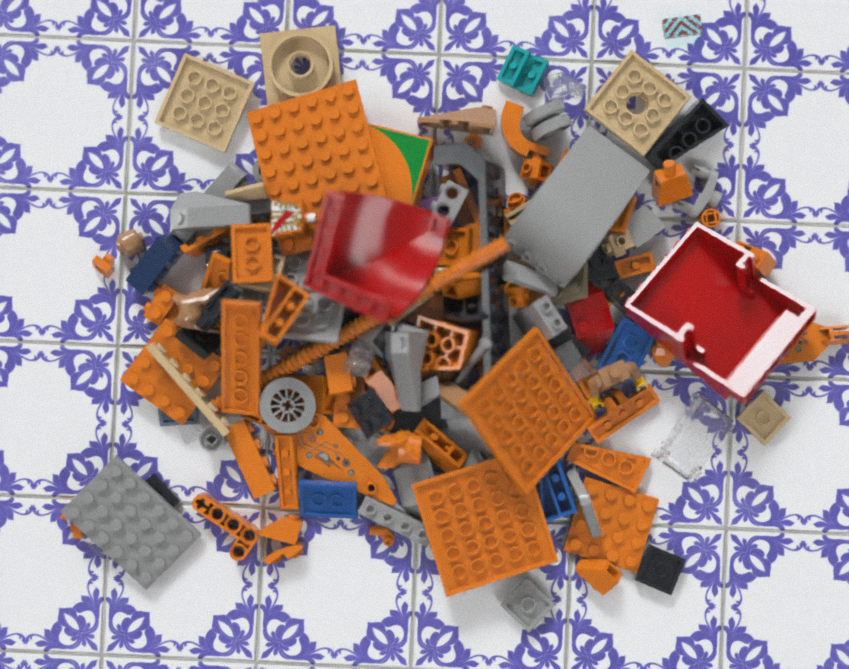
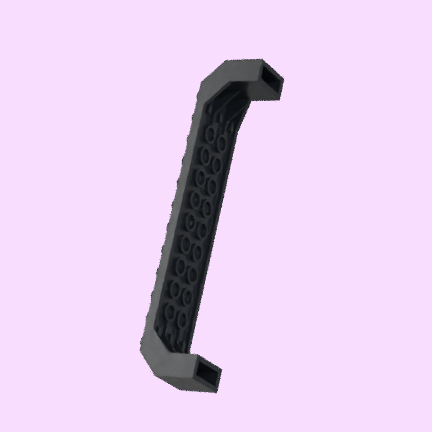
[433,142,510,419]

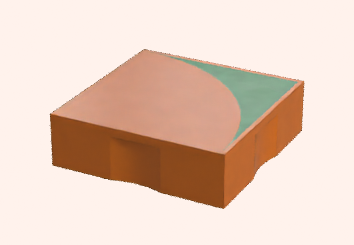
[368,123,437,207]

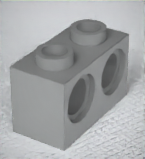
[429,180,469,227]

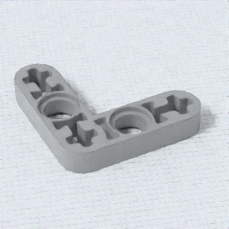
[565,468,602,538]

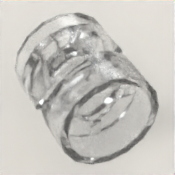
[344,340,376,377]

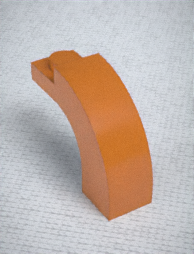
[500,100,550,159]

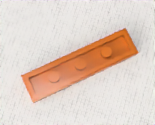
[274,433,300,510]

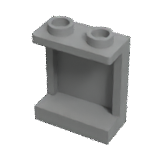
[512,295,567,340]

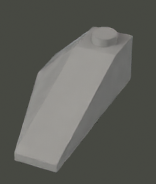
[385,332,421,412]

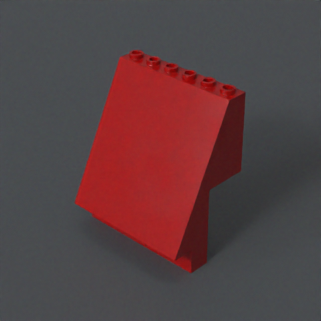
[624,222,816,405]

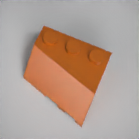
[416,315,480,371]

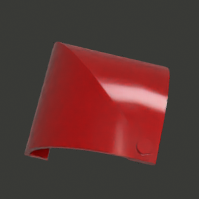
[303,190,452,323]

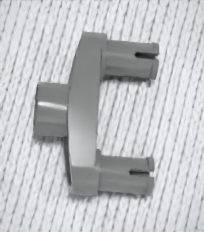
[673,163,723,220]

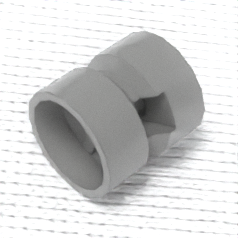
[199,426,228,452]

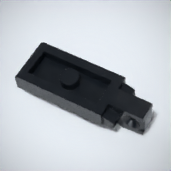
[196,280,242,332]

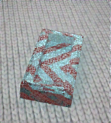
[661,14,703,40]

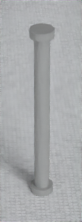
[439,338,492,403]

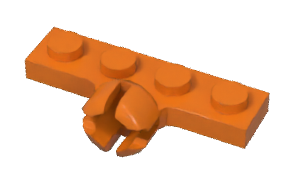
[587,384,661,444]

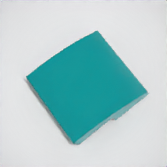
[497,45,549,97]

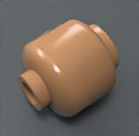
[115,229,146,257]

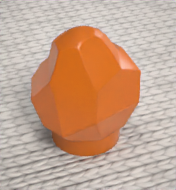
[652,341,674,367]

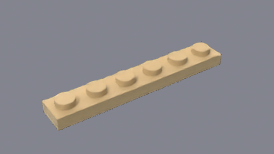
[146,342,232,437]

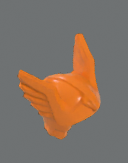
[376,429,423,469]

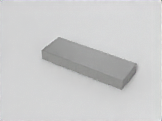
[503,260,558,297]

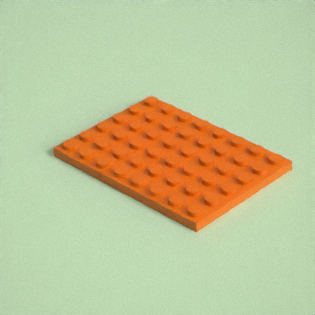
[247,79,387,258]

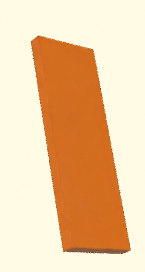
[221,299,262,416]

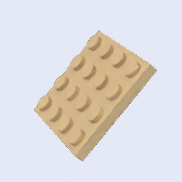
[154,53,256,154]

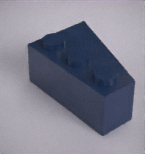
[125,232,189,295]

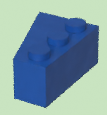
[540,458,578,522]

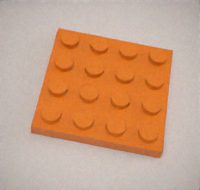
[120,318,221,426]
[563,476,659,573]

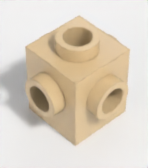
[601,228,635,258]

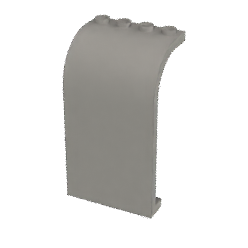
[504,125,651,288]

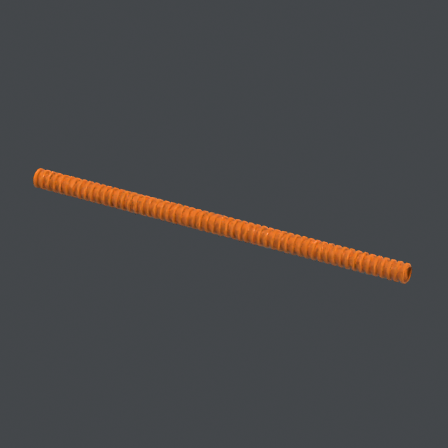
[208,236,510,414]

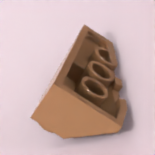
[417,105,497,136]

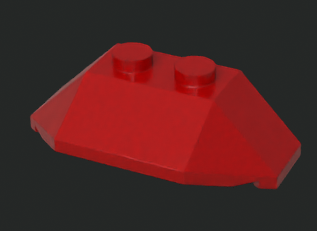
[567,283,615,356]

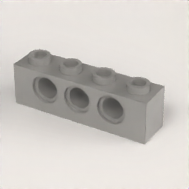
[358,495,429,547]

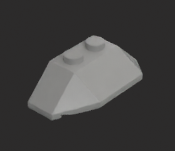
[393,446,434,518]

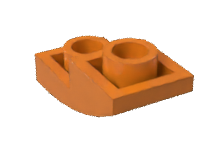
[263,542,305,565]

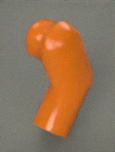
[369,525,395,546]

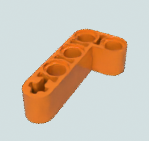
[192,493,260,561]

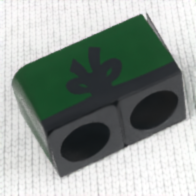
[604,278,635,316]

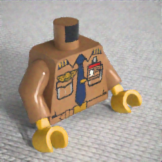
[588,360,648,410]

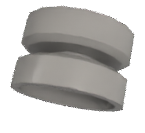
[523,99,573,142]

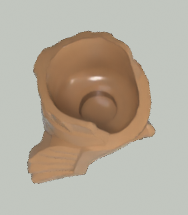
[172,287,221,334]

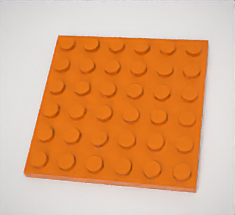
[457,327,597,495]
[411,457,558,597]

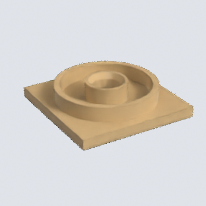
[260,25,342,106]
[583,50,691,158]

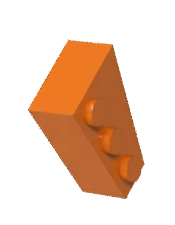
[258,272,311,347]

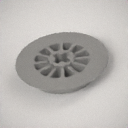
[259,377,316,433]

